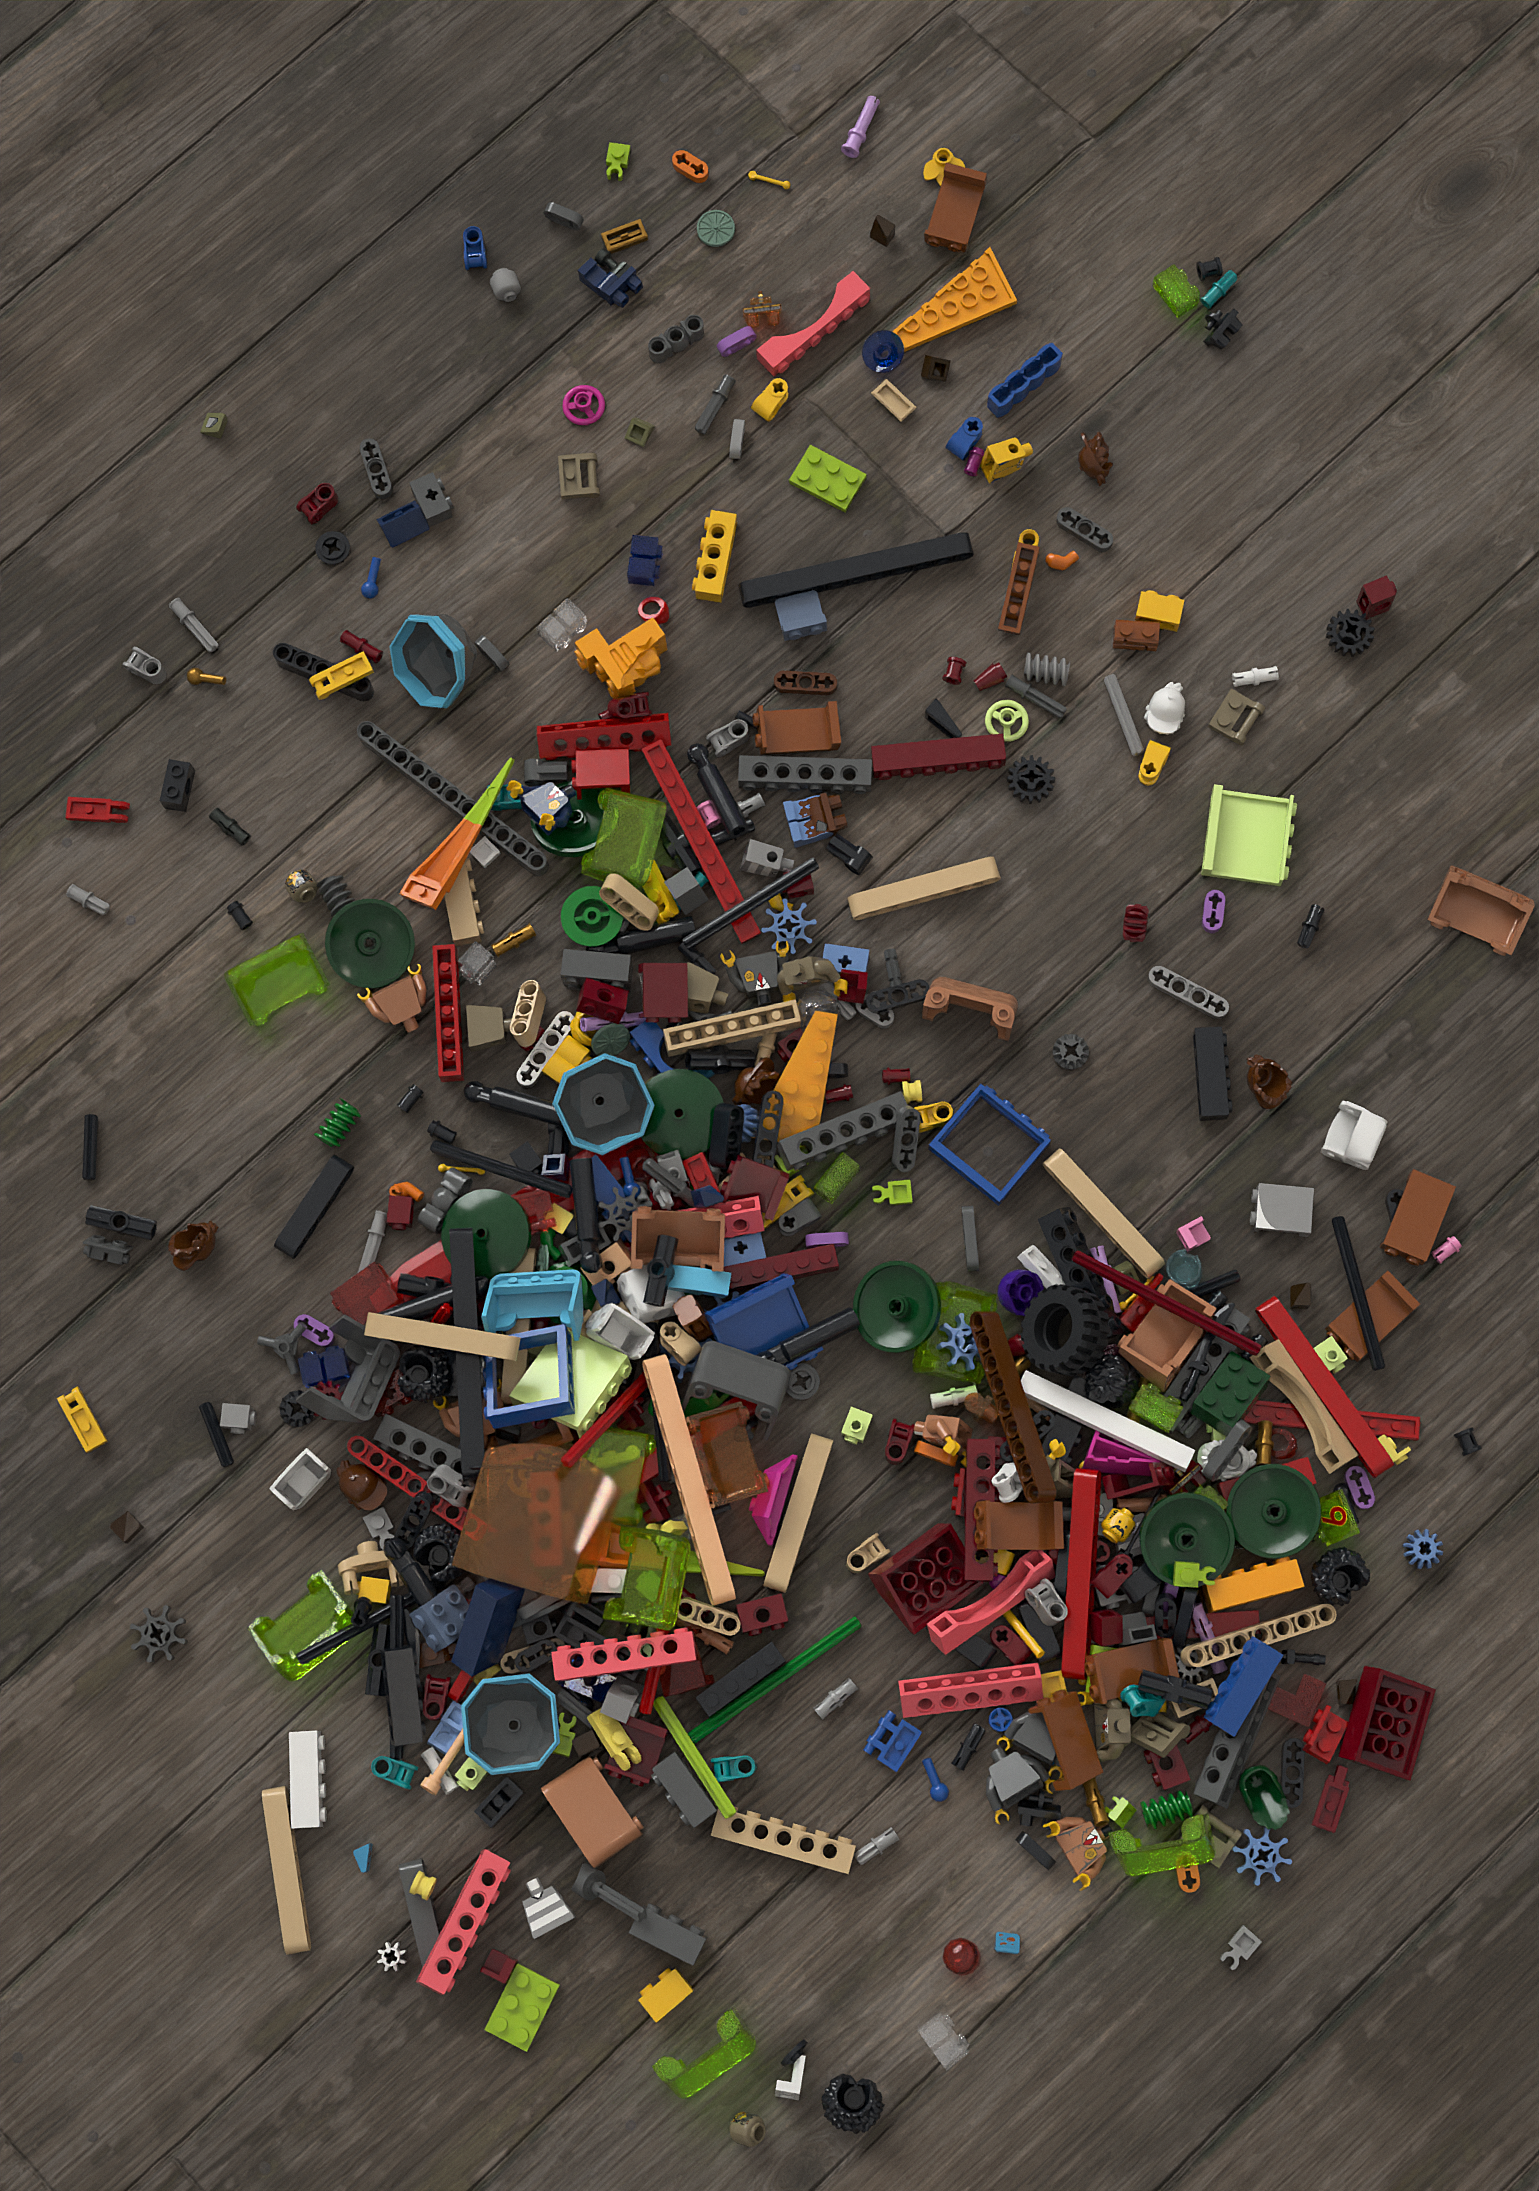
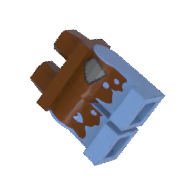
[783,793,848,848]

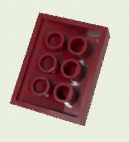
[868,1523,984,1635]
[1338,1666,1436,1781]

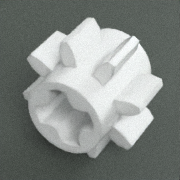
[377,1942,407,1971]

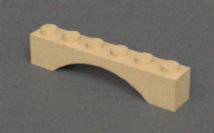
[1250,1339,1358,1474]

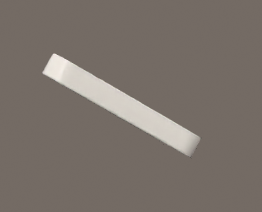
[517,1011,574,1088]

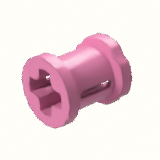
[696,800,721,829]

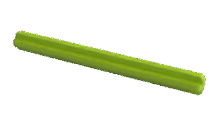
[653,1696,736,1819]

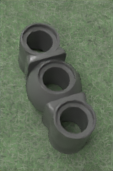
[648,315,704,363]
[418,1167,473,1234]

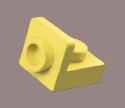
[1378,1435,1411,1465]
[646,1520,688,1545]

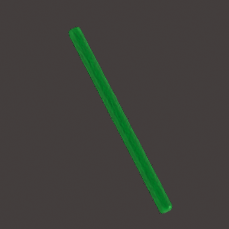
[687,1617,862,1744]

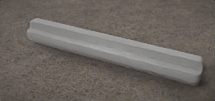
[1104,674,1144,756]

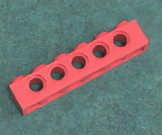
[551,1628,697,1682]
[898,1663,1043,1718]
[416,1849,511,1995]

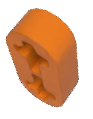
[672,150,709,183]
[914,1441,959,1467]
[1174,1847,1200,1893]

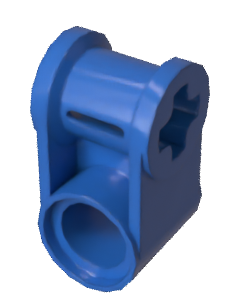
[463,226,487,270]
[945,417,983,461]

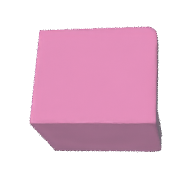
[1176,1216,1211,1252]

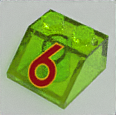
[1318,1489,1360,1547]

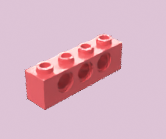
[677,1196,765,1238]

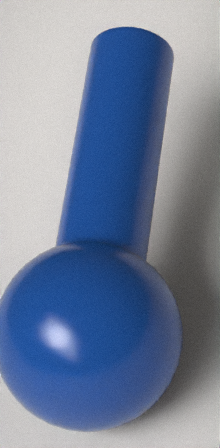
[361,557,381,599]
[620,1157,641,1199]
[922,1758,949,1802]

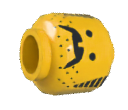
[1101,1508,1136,1544]

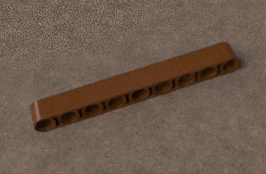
[969,1311,1056,1504]

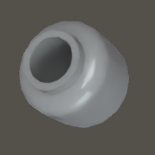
[490,268,521,302]

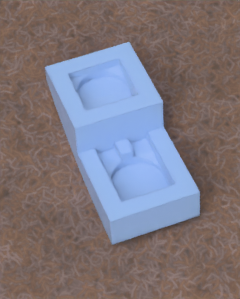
[427,1700,463,1755]

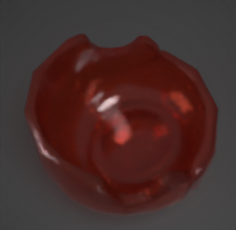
[626,1145,658,1182]
[943,1938,981,1976]

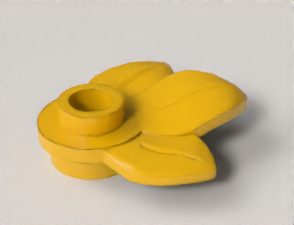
[923,148,965,186]

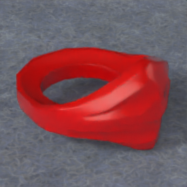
[638,597,669,625]

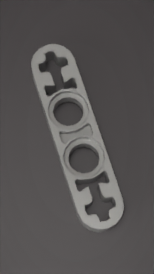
[1148,966,1229,1019]

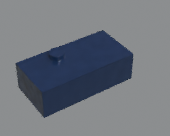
[451,1571,526,1677]

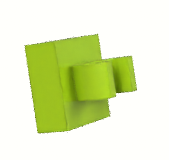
[1105,1796,1137,1829]

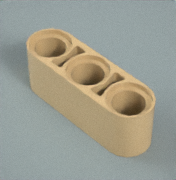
[599,873,659,931]
[510,980,546,1047]
[675,1597,741,1636]

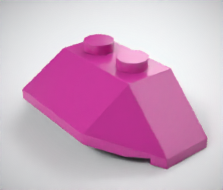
[749,1454,798,1547]

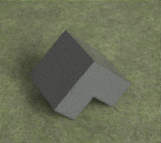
[664,867,708,915]
[1118,1611,1157,1647]

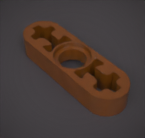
[774,671,837,695]

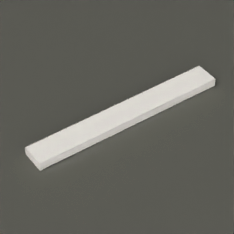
[1021,1370,1195,1472]

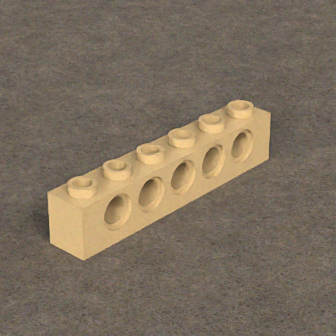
[663,999,801,1057]
[711,1807,856,1874]

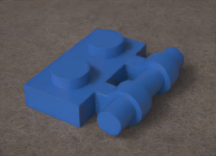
[863,1710,922,1772]

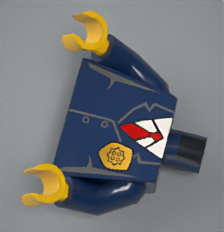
[506,780,576,835]

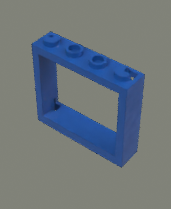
[928,1083,1051,1206]
[483,1324,575,1429]

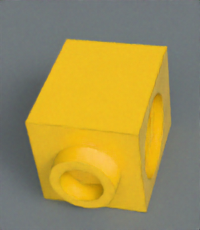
[356,1576,392,1605]

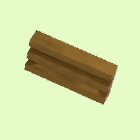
[601,219,648,254]

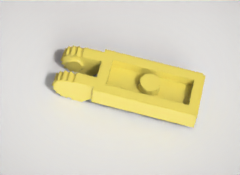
[587,1708,641,1771]

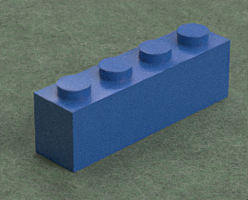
[591,1154,635,1243]
[1204,1636,1283,1737]

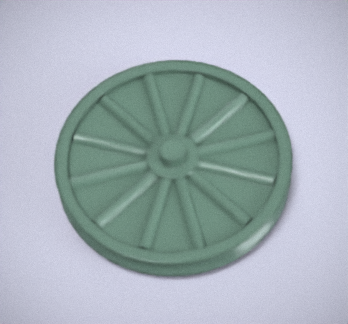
[697,210,735,247]
[591,1023,630,1056]
[536,1244,549,1272]

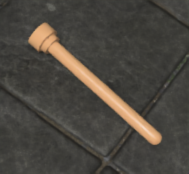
[420,1729,464,1796]

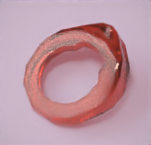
[1271,1428,1298,1460]

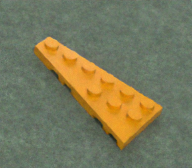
[891,247,1017,354]
[751,1011,838,1147]

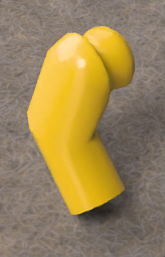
[768,893,794,912]

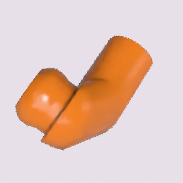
[1045,551,1079,571]
[389,1182,424,1202]

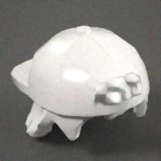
[1144,682,1185,735]
[1197,1440,1257,1481]

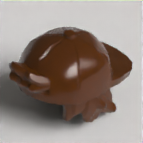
[1078,432,1113,486]
[1247,1055,1292,1109]
[732,1057,780,1106]
[168,1221,219,1271]
[336,1460,388,1510]

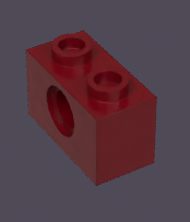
[1356,575,1397,620]
[576,978,629,1024]
[736,1593,789,1637]
[1143,1744,1191,1790]

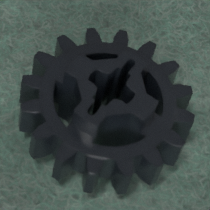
[1326,609,1375,657]
[1007,755,1055,804]

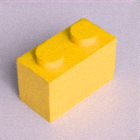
[1135,590,1184,632]
[638,1967,694,2023]

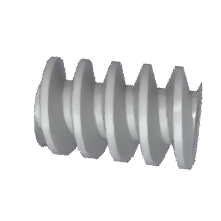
[1023,653,1070,686]

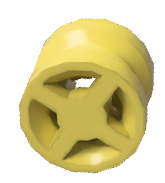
[902,1080,922,1104]
[409,1871,437,1901]

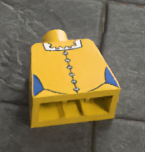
[980,437,1033,484]

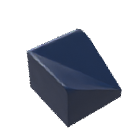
[541,1154,570,1181]
[690,1185,724,1208]
[591,1279,621,1307]

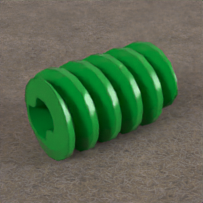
[314,1098,361,1147]
[1140,1790,1193,1830]

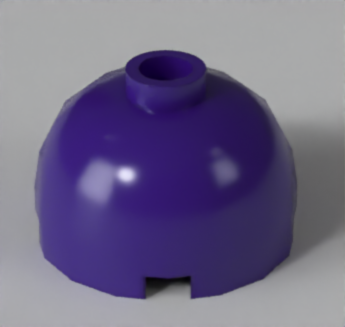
[997,1270,1044,1316]

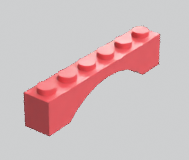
[756,271,870,377]
[927,1550,1055,1655]

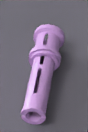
[841,96,880,158]

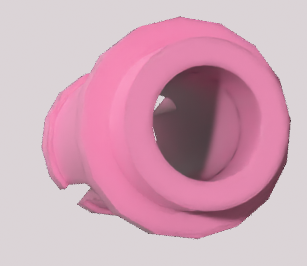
[1431,1236,1462,1264]

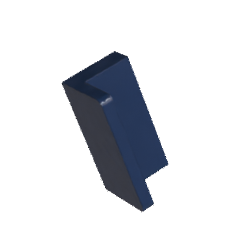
[376,500,430,548]

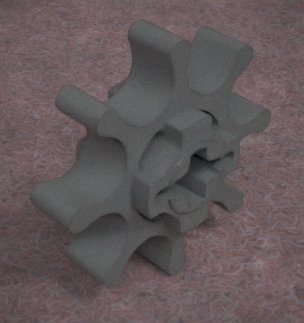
[598,1186,652,1241]
[130,1605,188,1663]

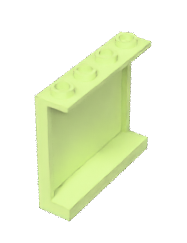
[1201,784,1297,886]
[509,1330,632,1438]

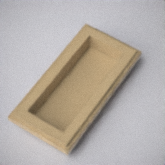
[871,379,917,422]

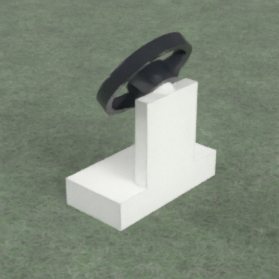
[775,2039,808,2100]

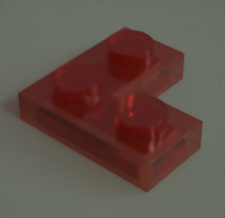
[1267,1674,1327,1727]

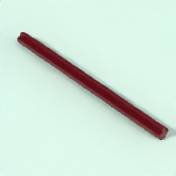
[1072,1251,1262,1356]

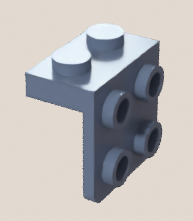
[775,590,827,641]
[409,1585,469,1653]

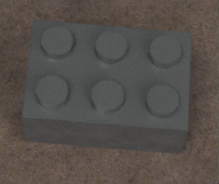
[561,949,634,992]
[651,1750,717,1828]
[629,1903,708,1965]

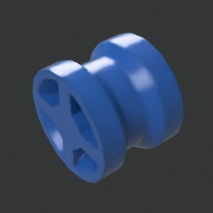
[988,1708,1012,1732]

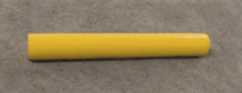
[1003,1610,1045,1658]

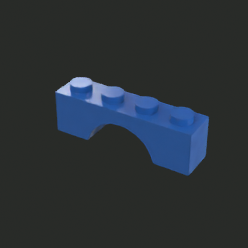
[629,1020,693,1074]

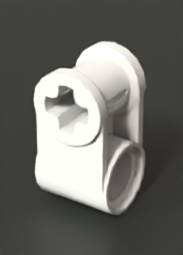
[991,1463,1023,1503]

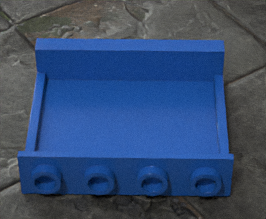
[704,1273,823,1370]

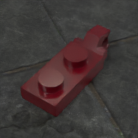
[1311,1765,1349,1833]

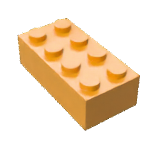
[1202,1557,1305,1613]

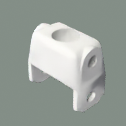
[1320,1101,1387,1170]
[617,1265,685,1323]
[585,1303,655,1360]
[269,1448,331,1510]

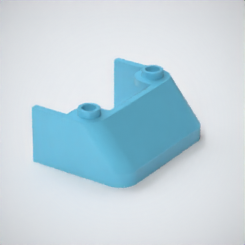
[481,1270,584,1341]

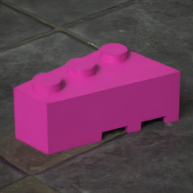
[1082,1430,1160,1476]

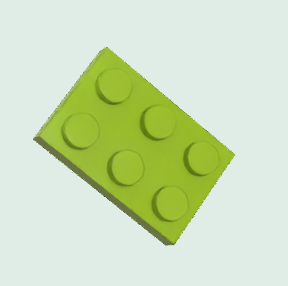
[789,445,867,513]
[484,1963,560,2052]

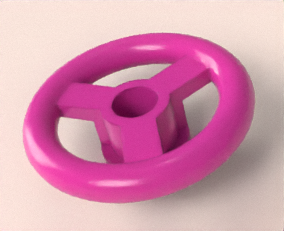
[562,385,605,425]

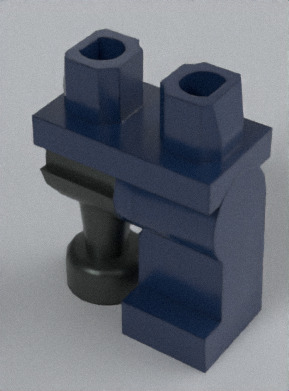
[578,248,643,308]

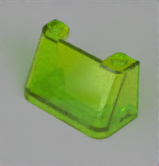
[581,788,666,888]
[224,933,330,1026]
[913,1281,997,1384]
[573,1427,656,1527]
[603,1526,691,1630]
[247,1569,354,1681]
[1109,1813,1216,1877]
[652,2006,756,2099]

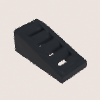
[925,698,962,738]

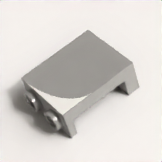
[1250,1183,1314,1237]

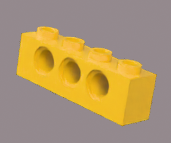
[692,510,737,603]

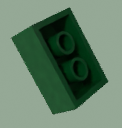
[1191,1351,1271,1437]

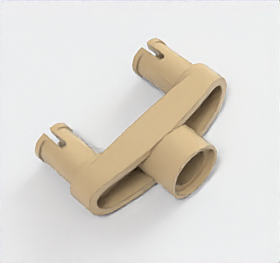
[338,1541,404,1595]

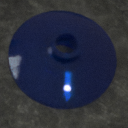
[862,330,904,373]

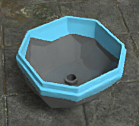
[389,614,477,708]
[552,1053,654,1155]
[461,1674,560,1775]

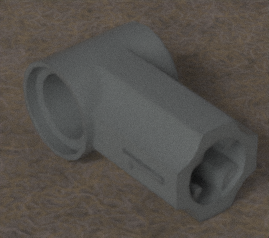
[524,759,568,786]

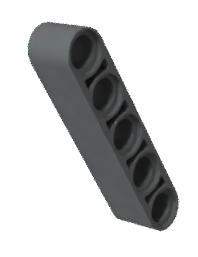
[399,1858,449,1974]

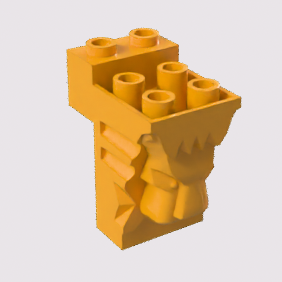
[574,618,667,699]

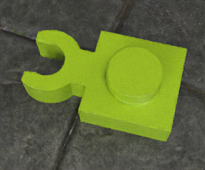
[606,142,631,181]
[872,1180,912,1206]
[1173,1561,1216,1588]
[552,1713,576,1758]

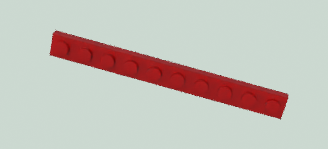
[642,739,761,944]

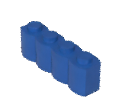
[987,343,1063,418]

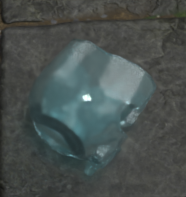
[1166,1249,1203,1289]

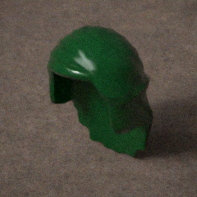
[1238,1765,1290,1830]

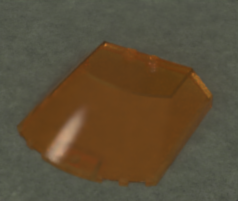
[452,1443,621,1604]

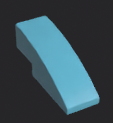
[658,1265,731,1298]

